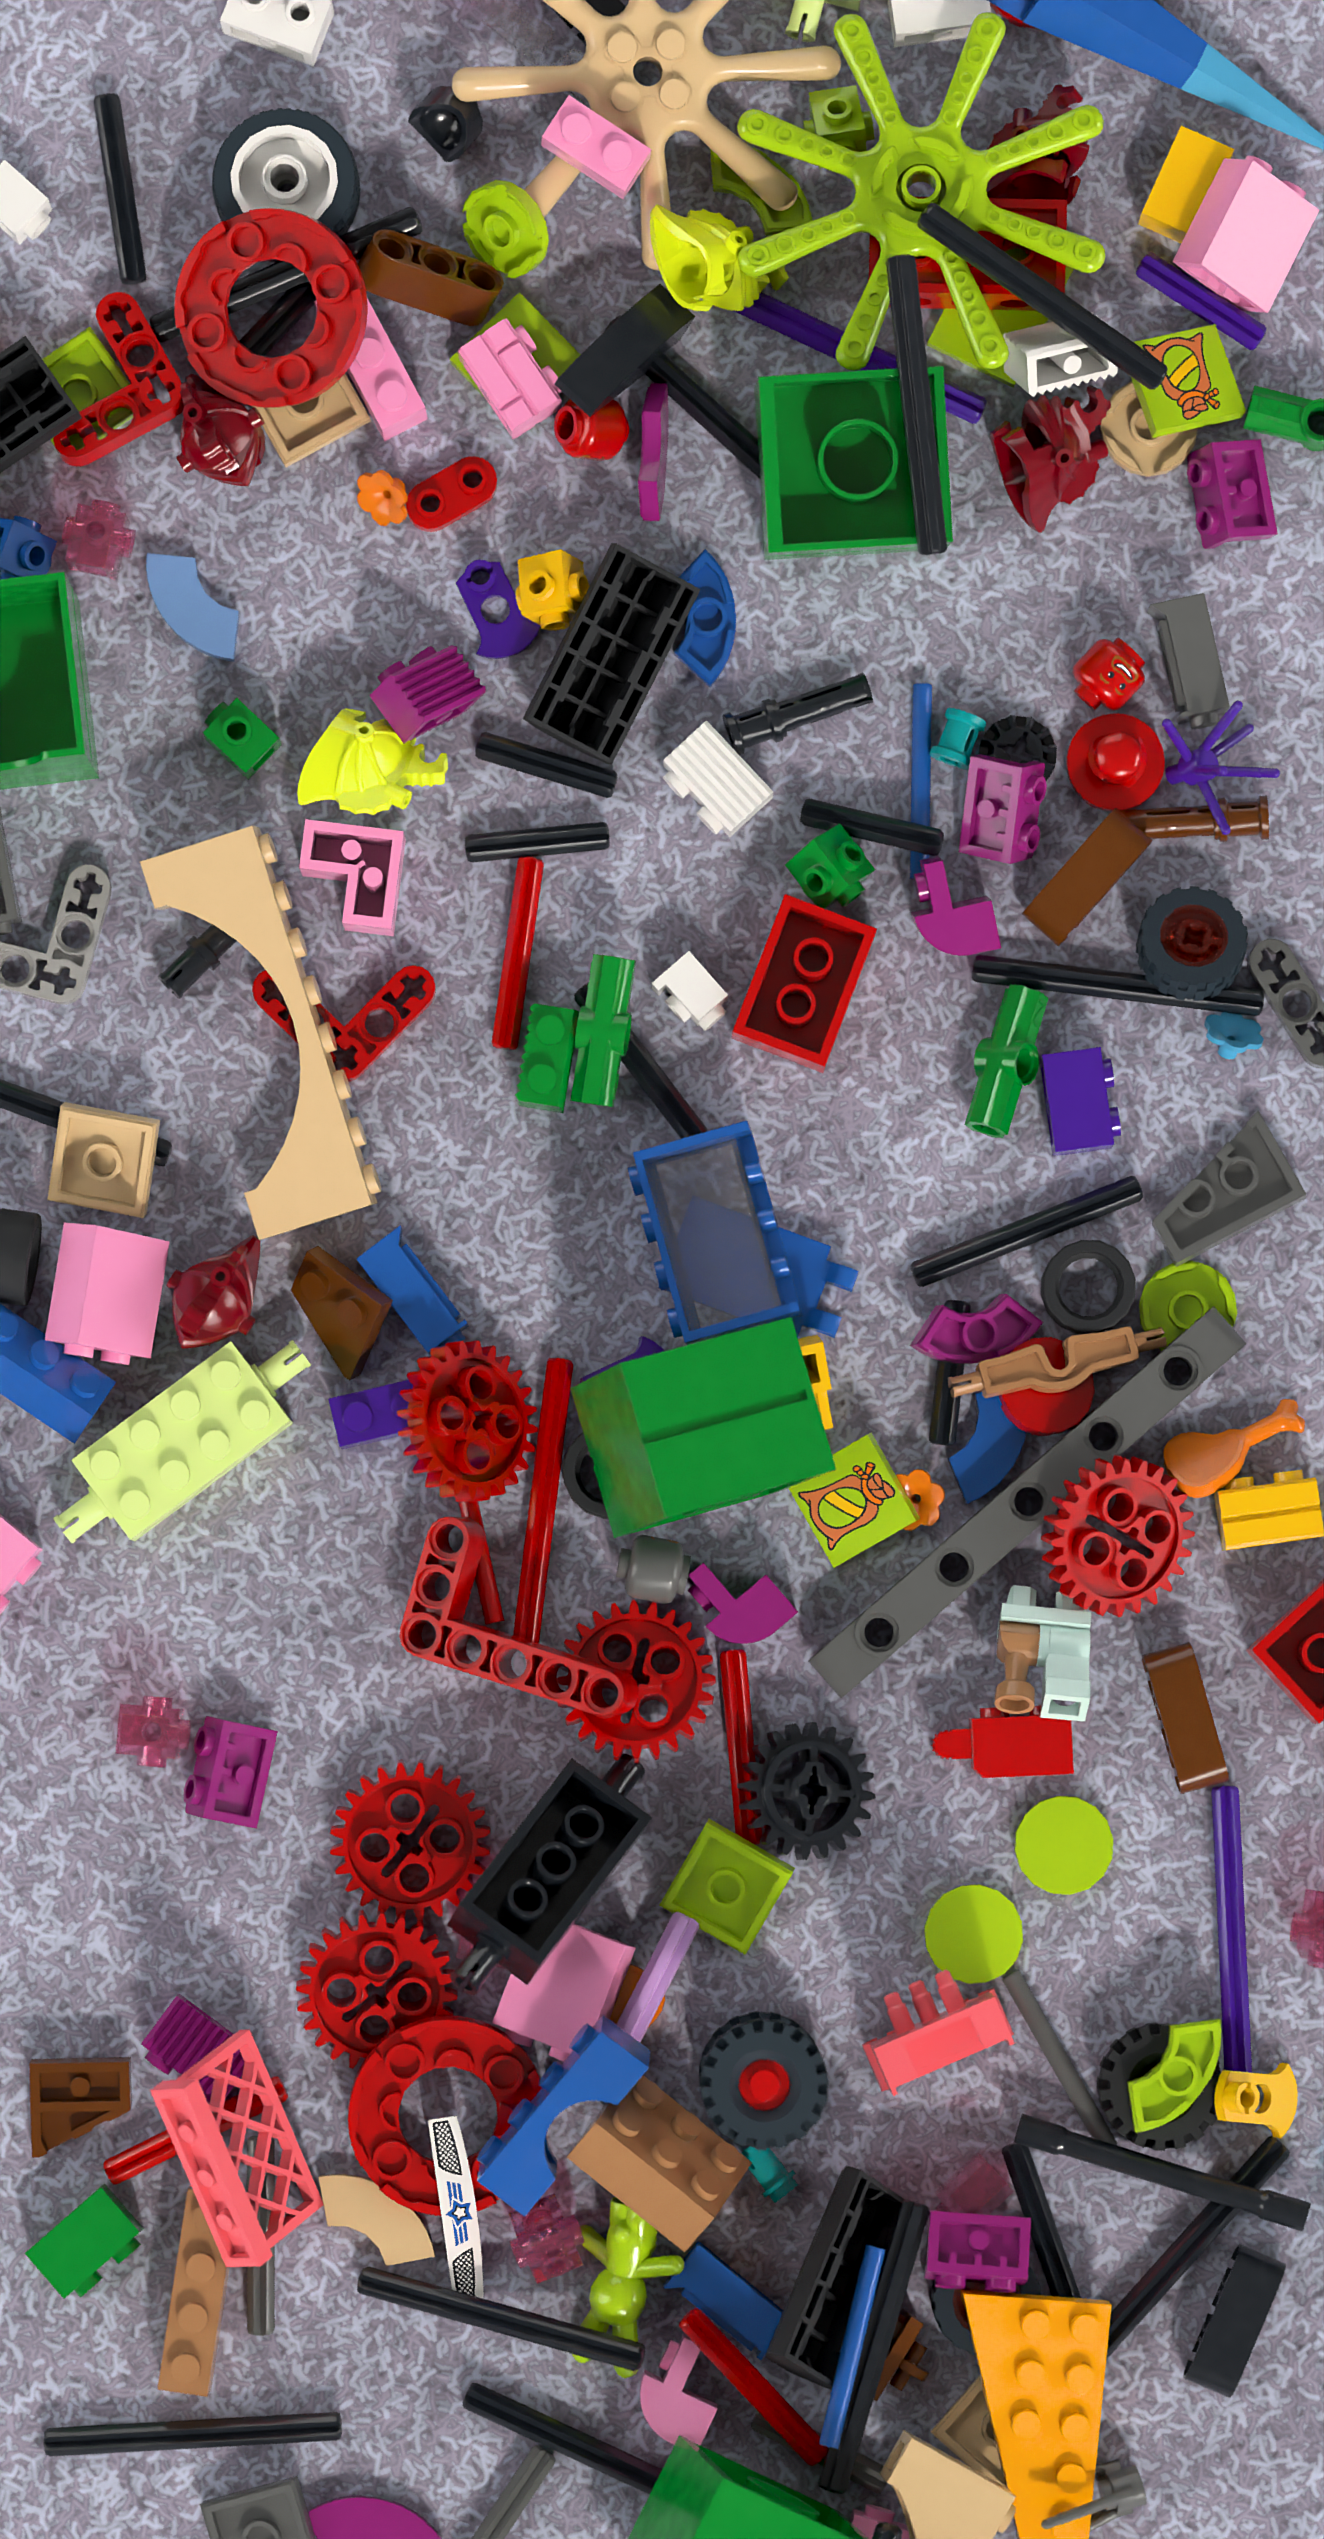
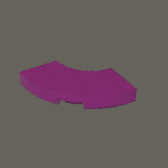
[638,383,669,521]
[910,1294,1044,1364]
[308,2495,442,2539]

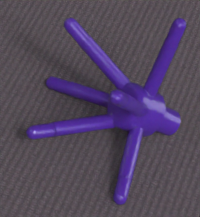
[1162,700,1280,835]

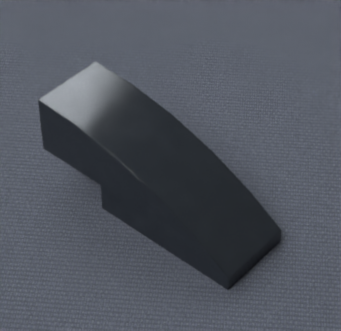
[554,284,695,417]

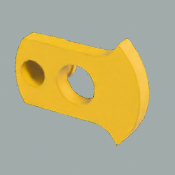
[1215,2063,1298,2138]

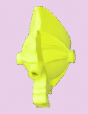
[650,204,789,312]
[297,708,448,815]

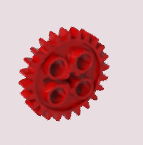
[397,1340,538,1502]
[1041,1455,1195,1617]
[556,1600,716,1763]
[330,1759,491,1922]
[296,1909,458,2069]

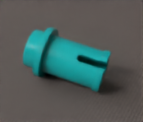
[741,2147,798,2203]

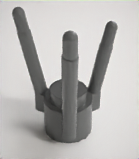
[1041,2459,1147,2532]

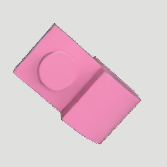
[640,2333,718,2446]

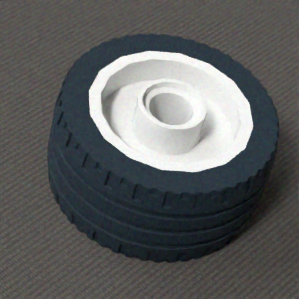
[212,108,360,263]

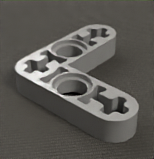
[0,865,112,1005]

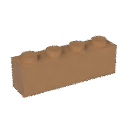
[157,2186,230,2397]

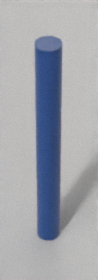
[910,683,932,880]
[819,2245,885,2449]

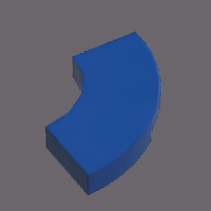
[674,549,736,687]
[948,1392,1026,1505]

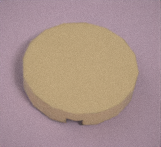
[1100,381,1198,477]

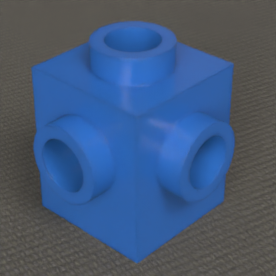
[0,516,57,579]

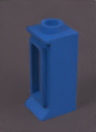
[356,1225,469,1356]
[663,2240,784,2360]

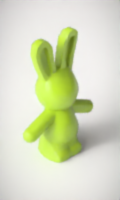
[572,2197,685,2378]

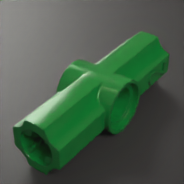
[1243,385,1324,451]
[570,954,636,1108]
[964,984,1048,1138]

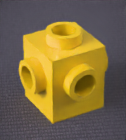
[516,549,590,631]

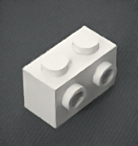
[220,0,334,67]

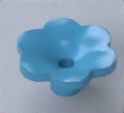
[1204,1012,1264,1059]

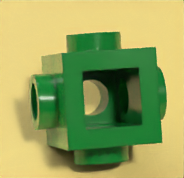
[785,823,875,909]

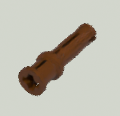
[1120,795,1269,842]

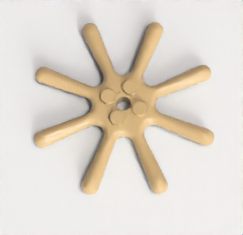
[452,0,841,271]

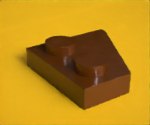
[291,1246,393,1381]
[29,2057,132,2158]

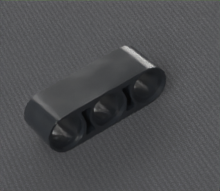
[1183,2244,1286,2398]

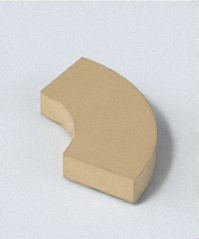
[318,2174,435,2266]

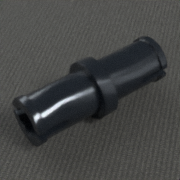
[158,924,237,999]

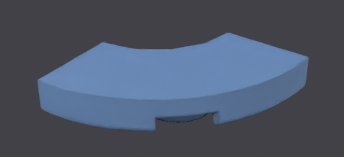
[146,553,240,662]

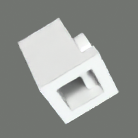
[652,951,728,1031]

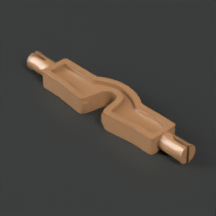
[948,1326,1167,1398]

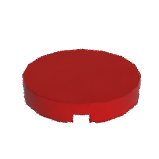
[999,1337,1095,1436]

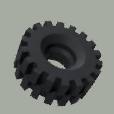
[1097,2023,1221,2151]

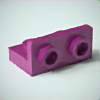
[1187,439,1278,549]
[958,754,1047,864]
[183,1716,278,1829]
[924,2211,1031,2293]

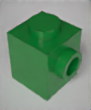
[203,697,282,780]

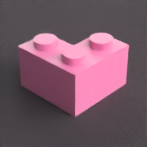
[299,819,406,936]

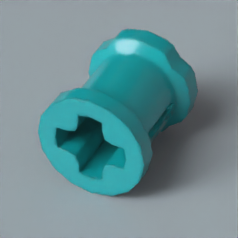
[929,708,987,770]

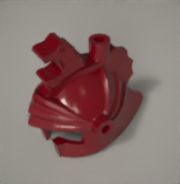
[986,84,1089,205]
[176,374,265,487]
[990,385,1111,533]
[166,1235,260,1349]

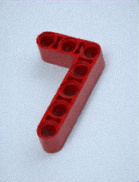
[399,1517,639,1716]

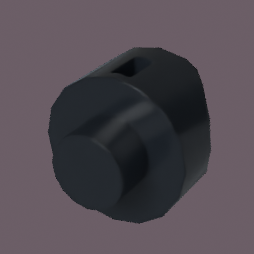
[408,86,483,162]

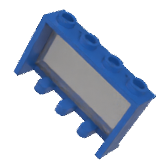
[628,1120,803,1345]

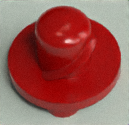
[1066,713,1165,812]

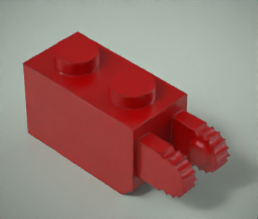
[931,1705,1074,1778]

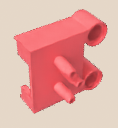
[862,1970,1015,2096]

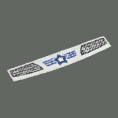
[428,2116,484,2299]

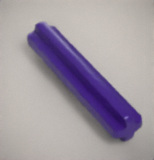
[1136,252,1267,350]

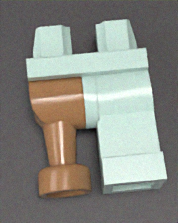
[994,1585,1091,1722]

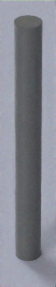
[1002,1969,1118,2145]

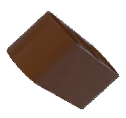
[358,229,504,326]
[1022,808,1153,947]
[1142,1642,1229,1794]

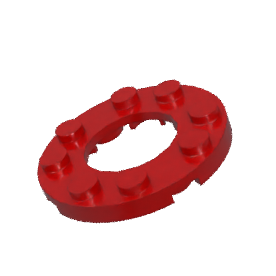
[174,208,368,408]
[348,2015,542,2216]

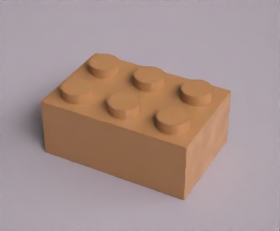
[567,2075,752,2252]

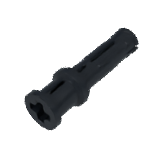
[722,673,873,755]

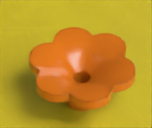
[357,470,408,526]
[896,1469,945,1531]

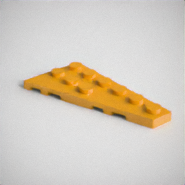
[960,2289,1112,2539]

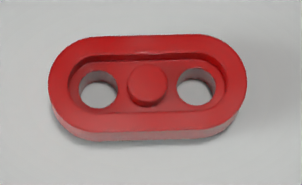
[406,456,497,532]

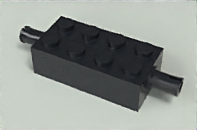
[447,1753,652,1995]

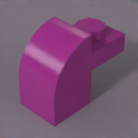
[910,856,1001,956]
[687,1563,798,1644]

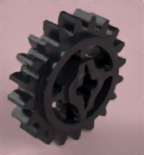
[737,1722,876,1860]

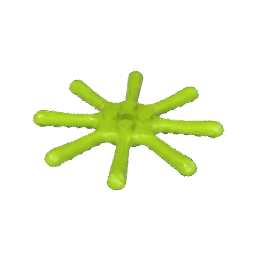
[737,12,1106,371]

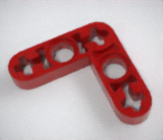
[53,292,184,467]
[252,965,436,1081]

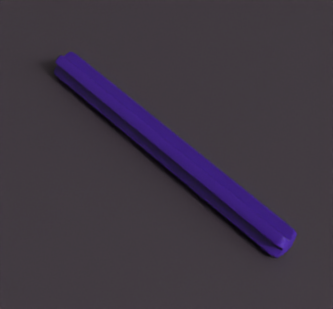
[734,292,987,424]
[1211,1785,1252,2072]

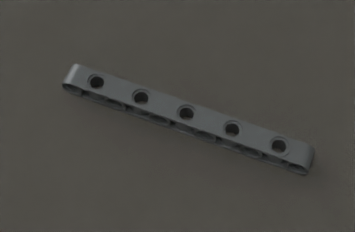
[808,1306,1246,1698]

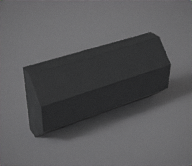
[0,336,82,473]
[523,543,701,765]
[765,2166,905,2390]

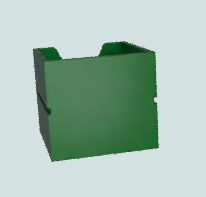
[754,366,953,560]
[0,572,99,790]
[570,1317,836,1538]
[628,2435,868,2539]

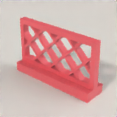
[150,2029,323,2267]

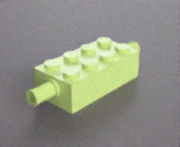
[53,1340,311,1543]

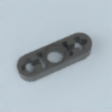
[1248,939,1324,1068]

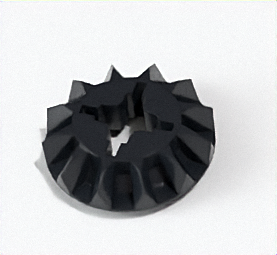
[978,715,1057,781]

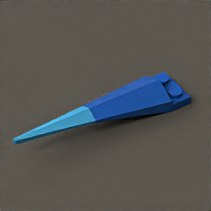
[987,0,1324,150]

